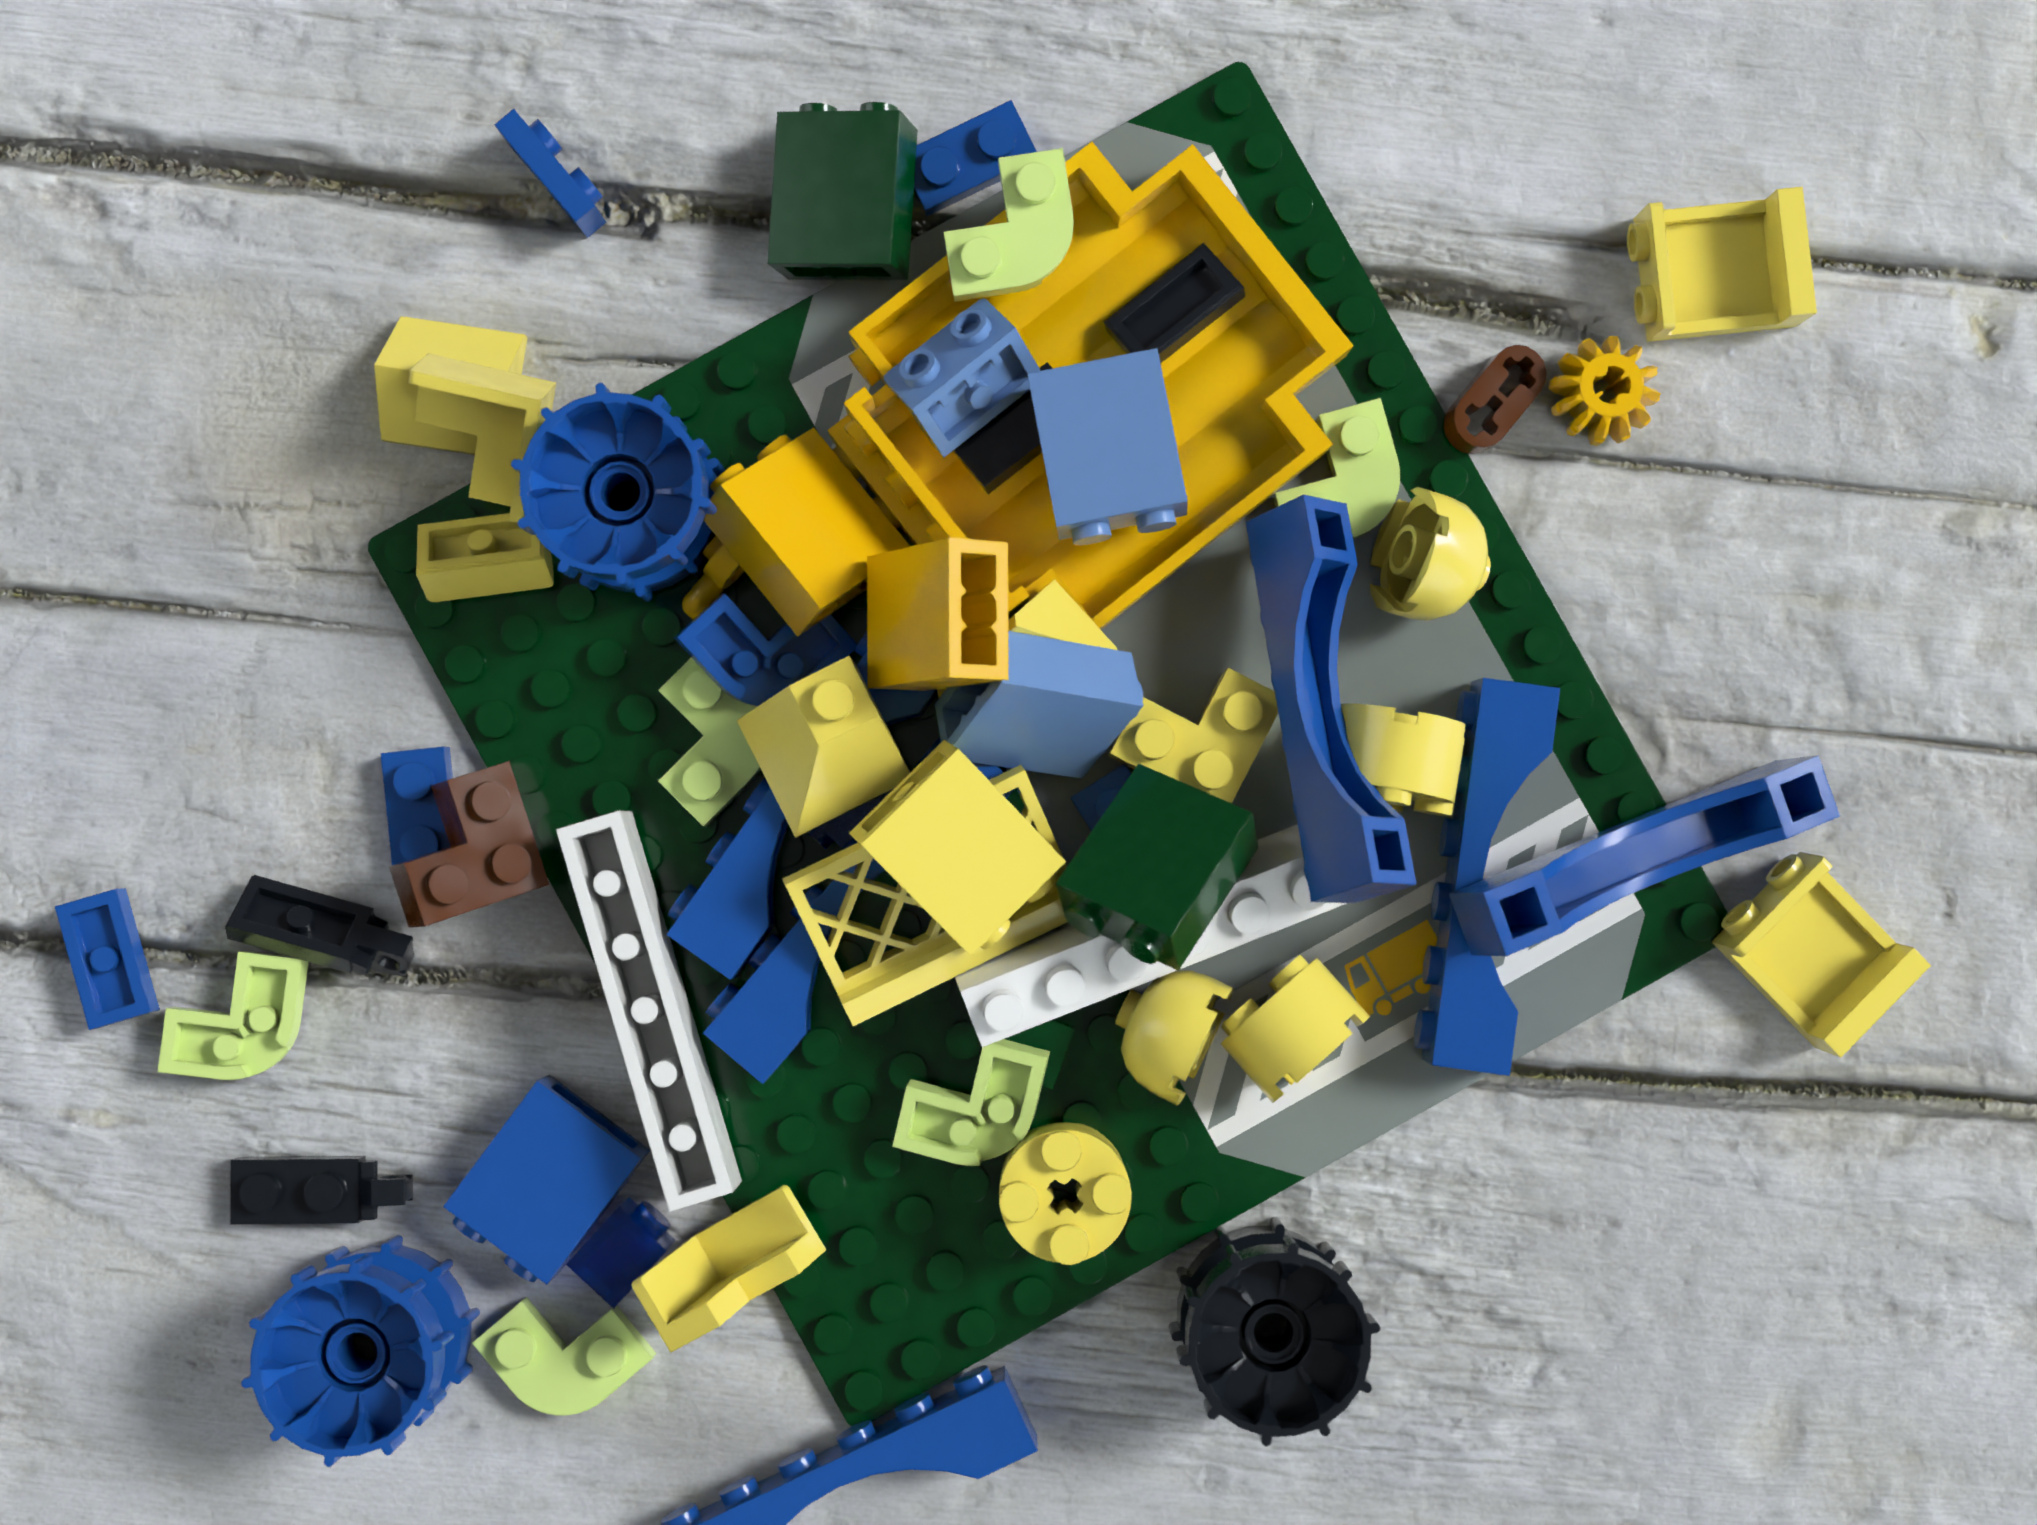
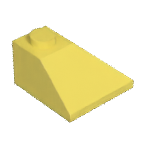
[737,656,910,838]

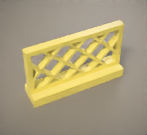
[782,765,1068,1026]

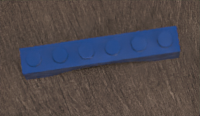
[1246,494,1417,903]
[666,632,938,980]
[1414,678,1560,1076]
[703,737,1015,1084]
[1449,755,1840,956]
[660,1365,1038,1525]

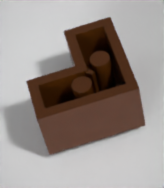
[389,761,549,928]

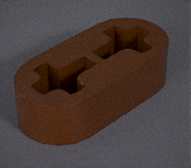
[1444,345,1547,454]

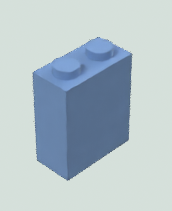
[1027,348,1188,545]
[935,631,1143,779]

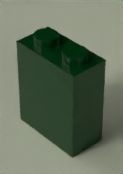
[767,102,918,280]
[1056,763,1258,971]

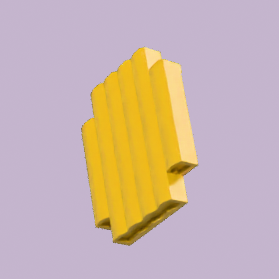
[827,141,1354,630]

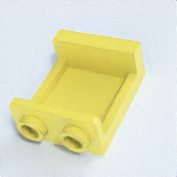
[1627,187,1817,342]
[849,740,1066,956]
[1712,852,1931,1058]

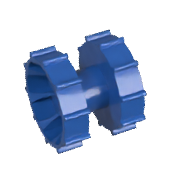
[511,383,725,602]
[241,1235,480,1467]

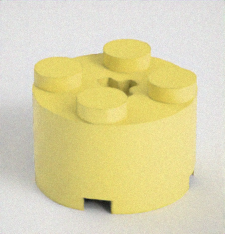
[1341,704,1466,817]
[1220,954,1370,1103]
[999,1122,1132,1265]

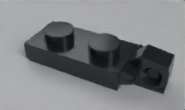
[225,875,415,977]
[230,1155,413,1225]

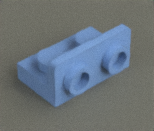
[884,298,1041,457]

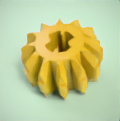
[1548,336,1661,446]

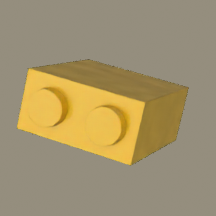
[704,428,910,637]
[867,537,1009,691]

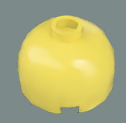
[1370,487,1491,621]
[1115,971,1234,1106]

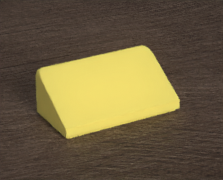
[416,513,554,602]

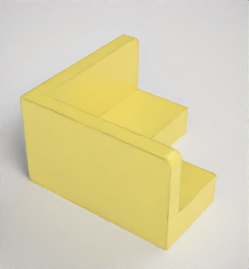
[409,353,557,523]
[632,1185,826,1353]

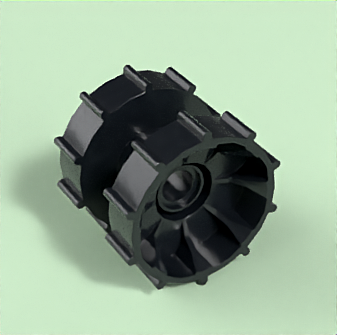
[1168,1217,1380,1446]

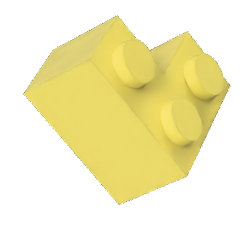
[1108,668,1278,803]

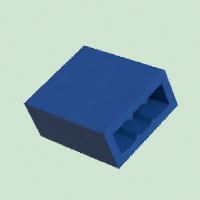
[443,1075,651,1285]

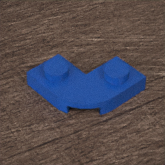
[674,593,858,706]

